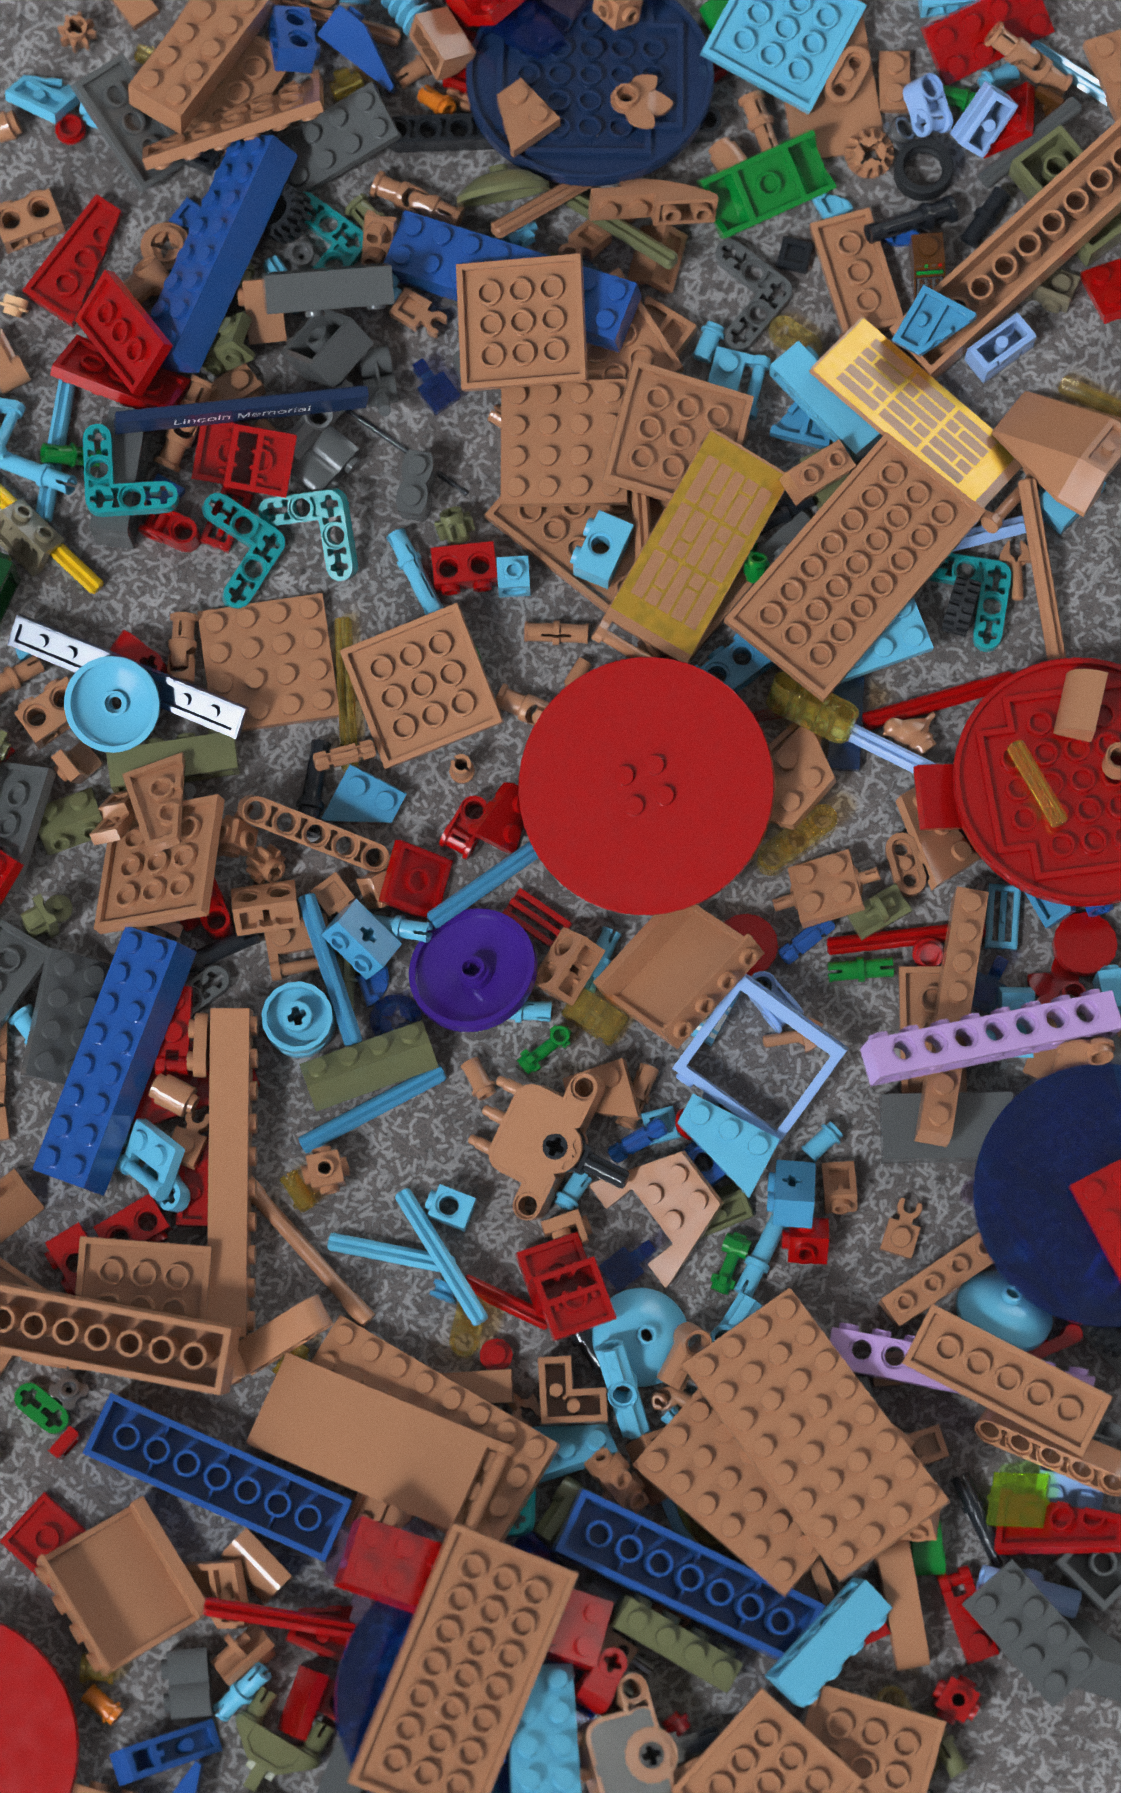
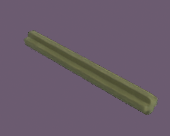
[556,183,679,269]

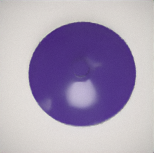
[409,909,537,1032]

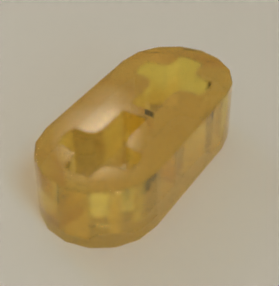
[768,316,822,358]

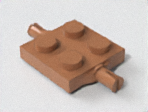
[772,849,881,929]

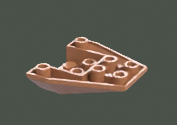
[992,391,1121,517]

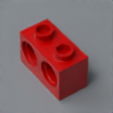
[431,541,498,596]
[93,1194,173,1242]

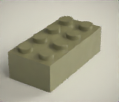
[1008,125,1121,267]

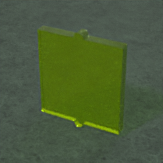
[986,1472,1051,1528]

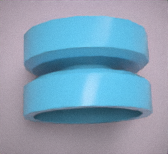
[261,981,335,1059]

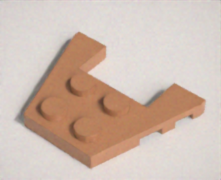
[589,1150,724,1288]

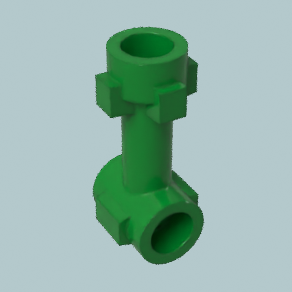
[744,542,770,584]
[516,1025,572,1075]
[710,1232,752,1295]

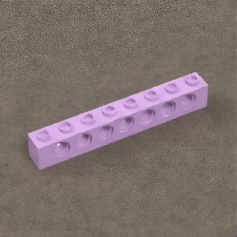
[860,989,1121,1086]
[830,1323,1095,1394]

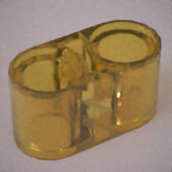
[561,988,629,1047]
[449,1295,487,1358]

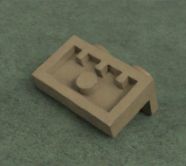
[1023,268,1081,313]
[0,499,64,577]

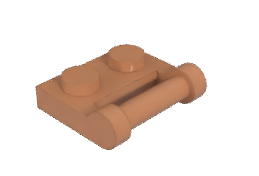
[264,913,329,981]

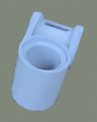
[903,73,953,137]
[748,971,804,1034]

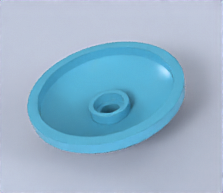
[64,656,160,753]
[956,1270,1053,1352]
[592,1288,690,1387]

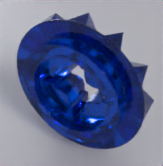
[370,994,422,1036]

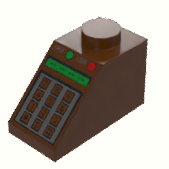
[909,232,945,300]

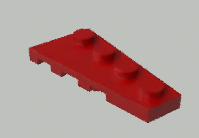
[994,1489,1121,1555]

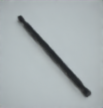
[345,410,469,496]

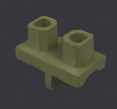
[847,883,912,941]
[20,893,73,939]

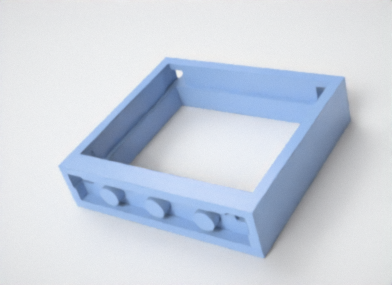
[672,974,849,1145]

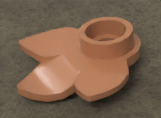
[611,75,673,129]
[1054,1036,1115,1076]

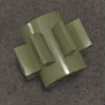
[434,506,475,545]

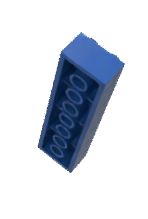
[150,135,298,373]
[384,210,642,353]
[32,927,197,1196]
[82,1392,354,1563]
[550,1489,825,1661]

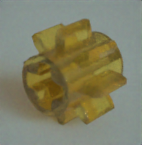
[328,67,365,103]

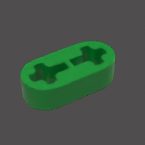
[14,1383,70,1434]

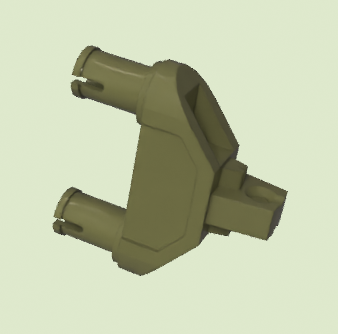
[235,1686,335,1793]

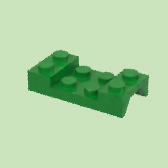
[696,129,837,239]

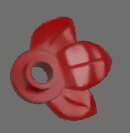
[1027,958,1086,1012]

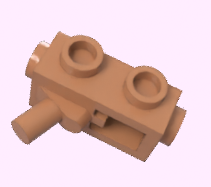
[217,804,259,858]
[584,1446,650,1514]

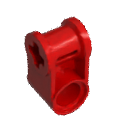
[138,504,201,553]
[109,630,167,673]
[439,795,487,860]
[199,877,234,940]
[574,1647,627,1716]

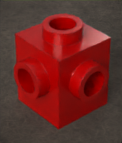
[781,1218,829,1265]
[931,1674,982,1725]

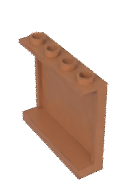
[593,905,764,1049]
[35,1496,206,1677]

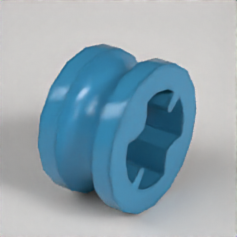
[429,1279,457,1305]

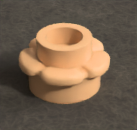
[0,293,29,318]

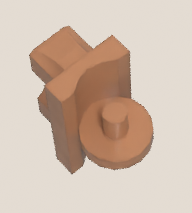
[362,210,397,265]
[210,1624,275,1686]

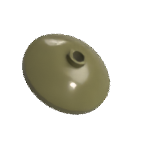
[456,164,550,207]

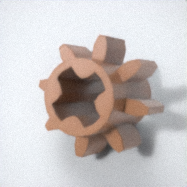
[57,12,97,53]
[246,844,286,885]

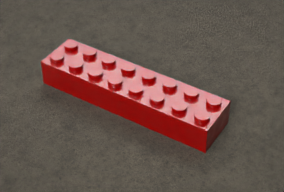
[333,1516,614,1671]

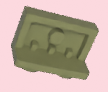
[202,312,255,376]
[38,787,103,855]

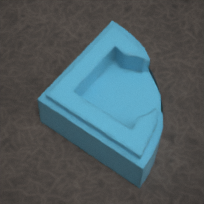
[811,193,854,220]

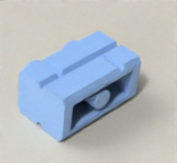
[950,81,1019,158]
[964,313,1037,383]

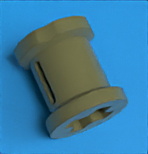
[345,193,386,231]

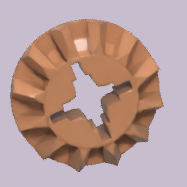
[845,128,895,179]
[141,222,188,270]

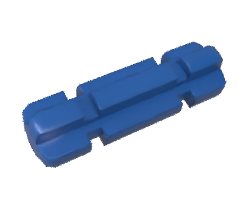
[778,920,836,965]
[607,1118,668,1163]

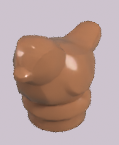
[883,711,937,756]

